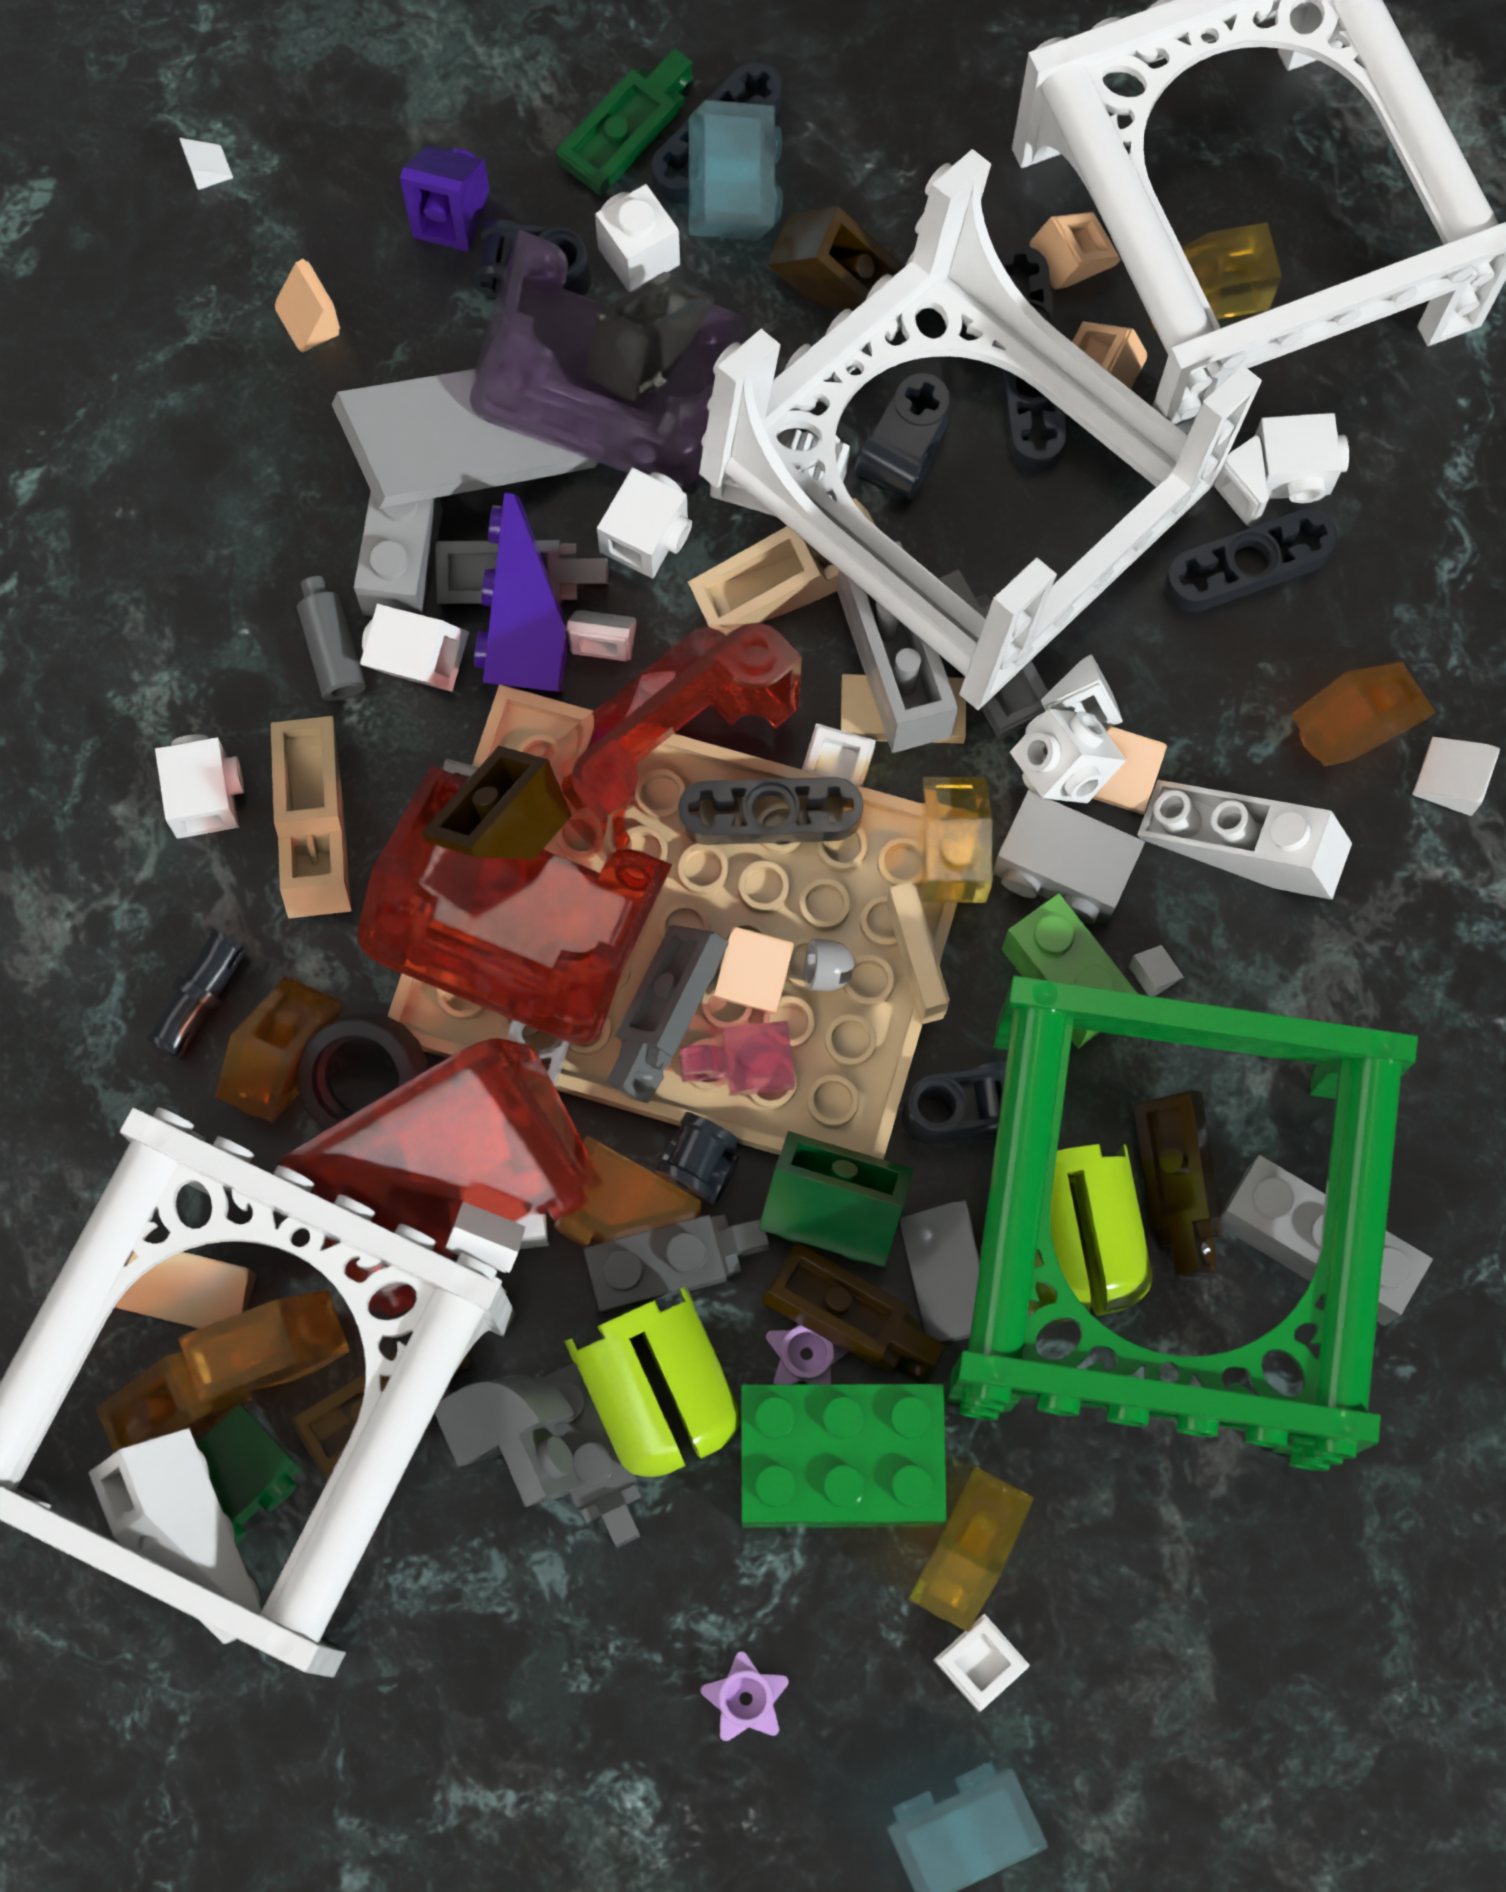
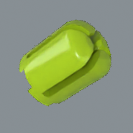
[1029,1144,1153,1322]
[564,1286,741,1477]

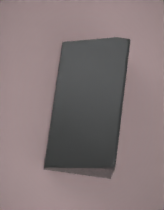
[899,1200,980,1344]

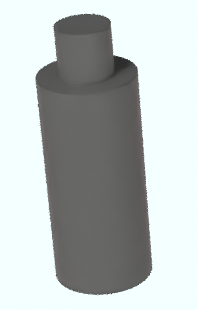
[297,576,366,701]

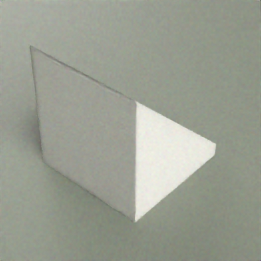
[179,138,233,190]
[1128,945,1184,996]

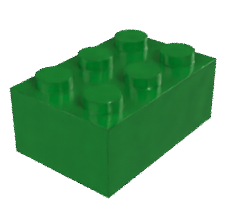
[741,1384,946,1528]

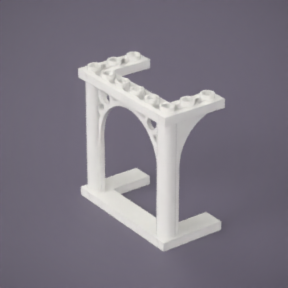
[1012,0,1506,436]
[699,149,1262,710]
[0,1107,515,1677]

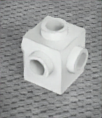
[1010,708,1127,803]

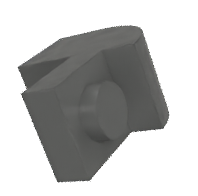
[434,1375,581,1507]

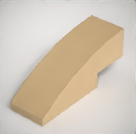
[688,498,875,637]
[271,716,352,919]

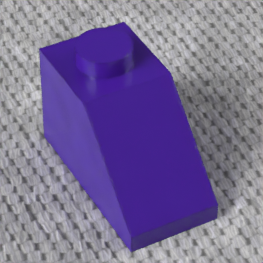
[400,146,489,252]

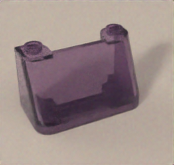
[469,230,747,487]

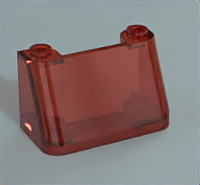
[541,623,802,867]
[357,765,673,1044]
[274,1038,604,1316]

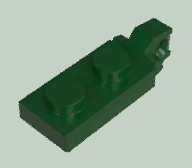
[555,48,694,197]

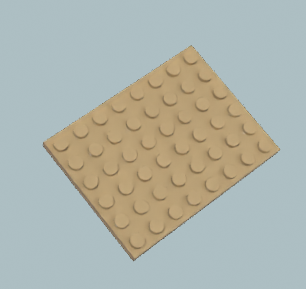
[387,684,981,1160]

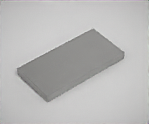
[332,356,602,509]

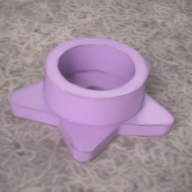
[766,1324,848,1385]
[701,1652,788,1741]

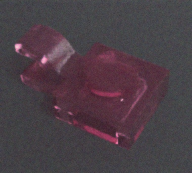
[679,1021,795,1096]

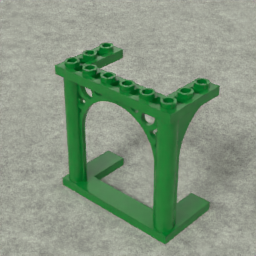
[945,976,1418,1471]

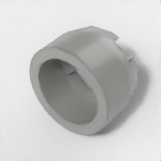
[804,939,855,992]

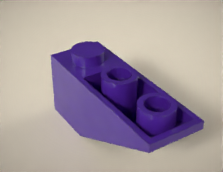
[474,493,568,692]

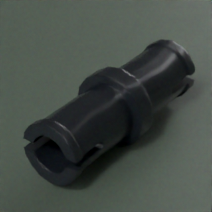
[145,929,249,1060]

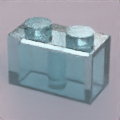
[689,100,783,240]
[884,1761,1048,1892]

